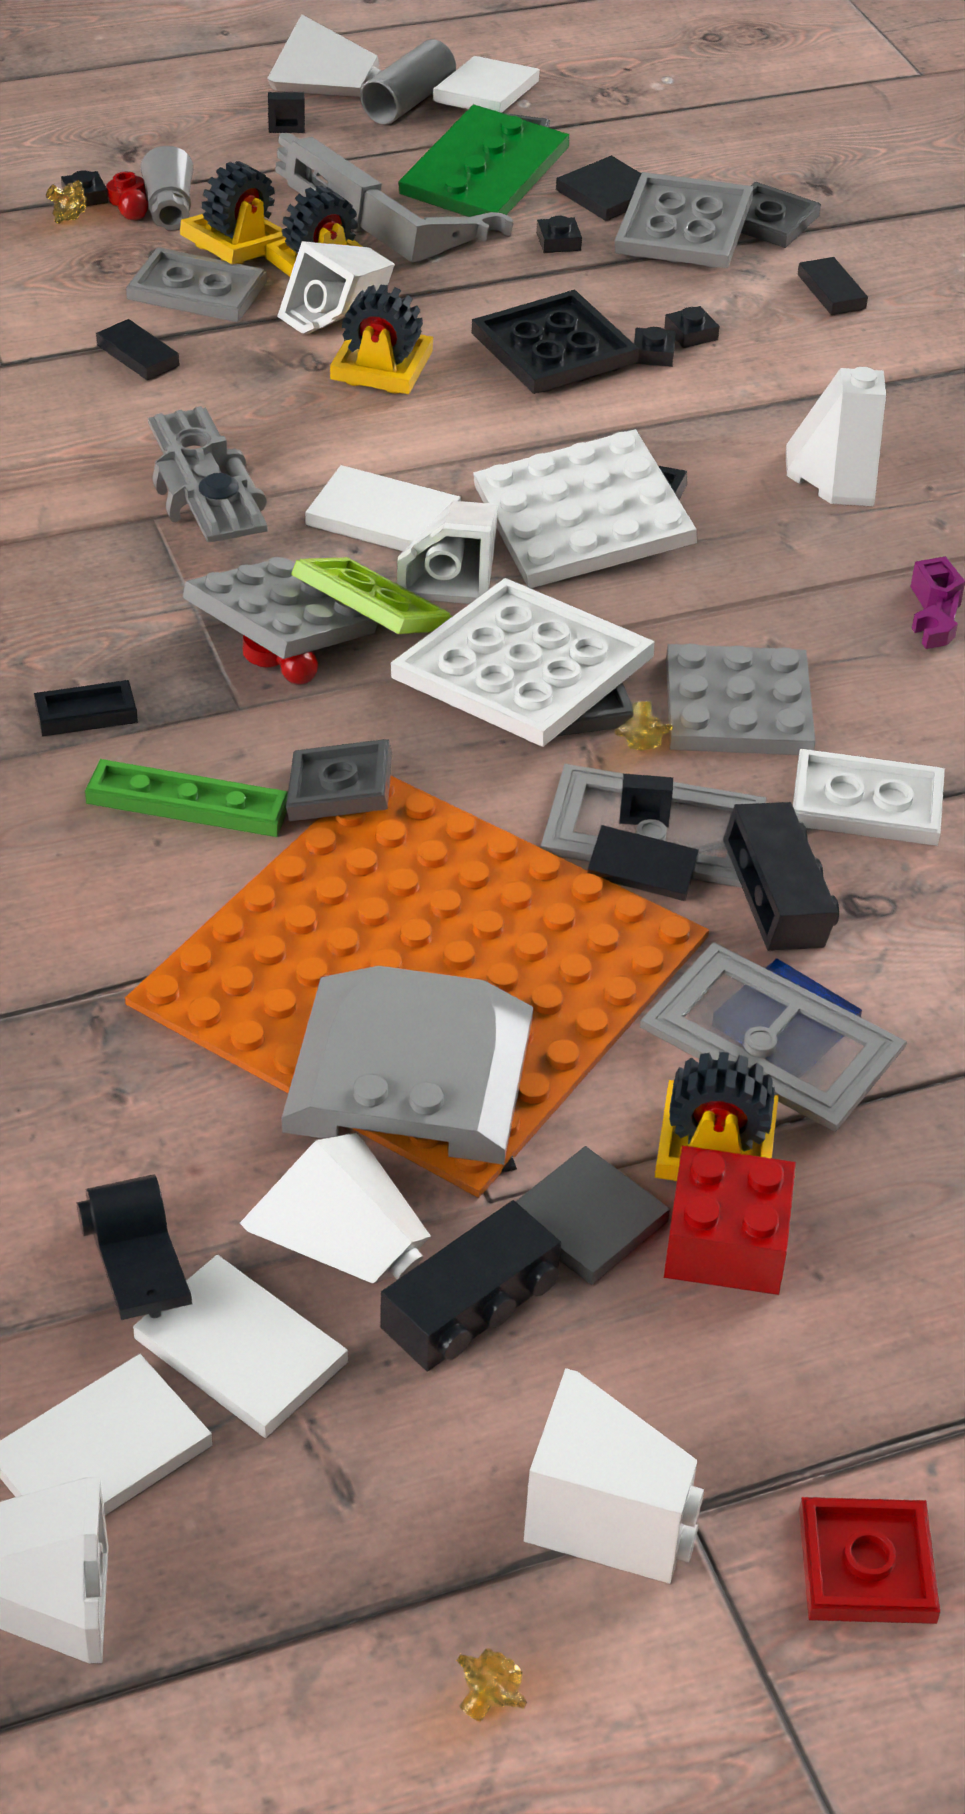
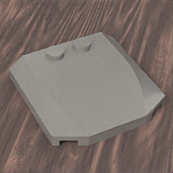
[282,966,533,1164]

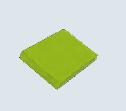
[291,557,452,634]

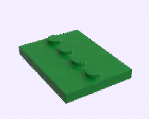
[398,104,569,217]

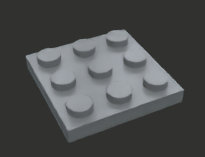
[615,172,753,268]
[183,557,377,659]
[666,644,815,755]

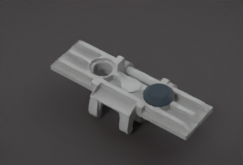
[148,406,268,542]

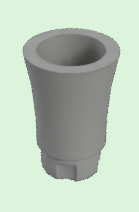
[140,146,194,231]

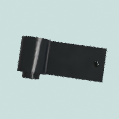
[76,1174,192,1320]

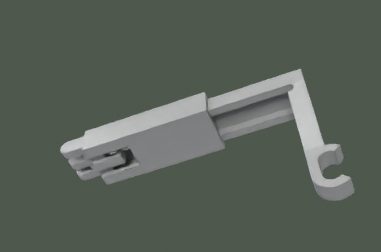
[275,133,513,262]

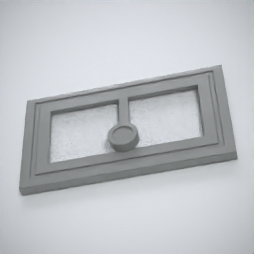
[541,764,767,888]
[640,942,907,1132]

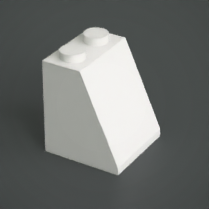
[524,1368,704,1584]

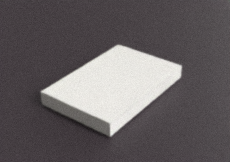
[433,56,540,113]
[305,465,461,551]
[793,749,945,846]
[133,1255,348,1438]
[0,1354,212,1515]

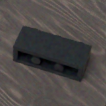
[723,802,839,951]
[380,1200,561,1372]

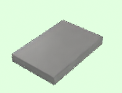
[126,247,267,322]

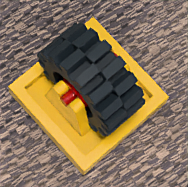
[180,161,285,265]
[266,186,363,277]
[330,284,433,394]
[655,1052,778,1181]

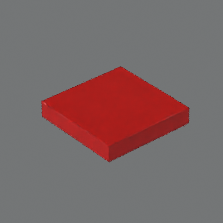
[799,1497,940,1624]

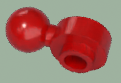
[106,171,149,221]
[243,635,318,685]

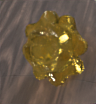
[46,180,87,224]
[614,701,673,751]
[456,1648,527,1722]

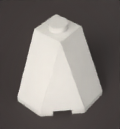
[267,14,382,97]
[277,241,395,334]
[786,367,886,506]
[397,501,497,604]
[240,1133,431,1284]
[0,1477,109,1664]

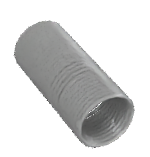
[360,39,456,125]

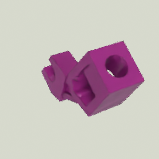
[910,556,965,649]

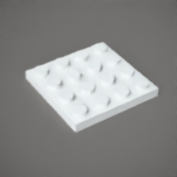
[473,429,697,589]
[391,578,655,747]

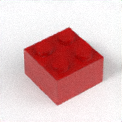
[663,1145,796,1295]

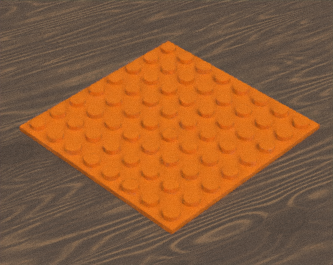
[125,775,709,1198]

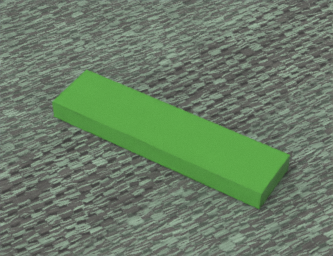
[85,759,288,837]

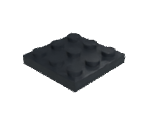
[471,289,639,394]

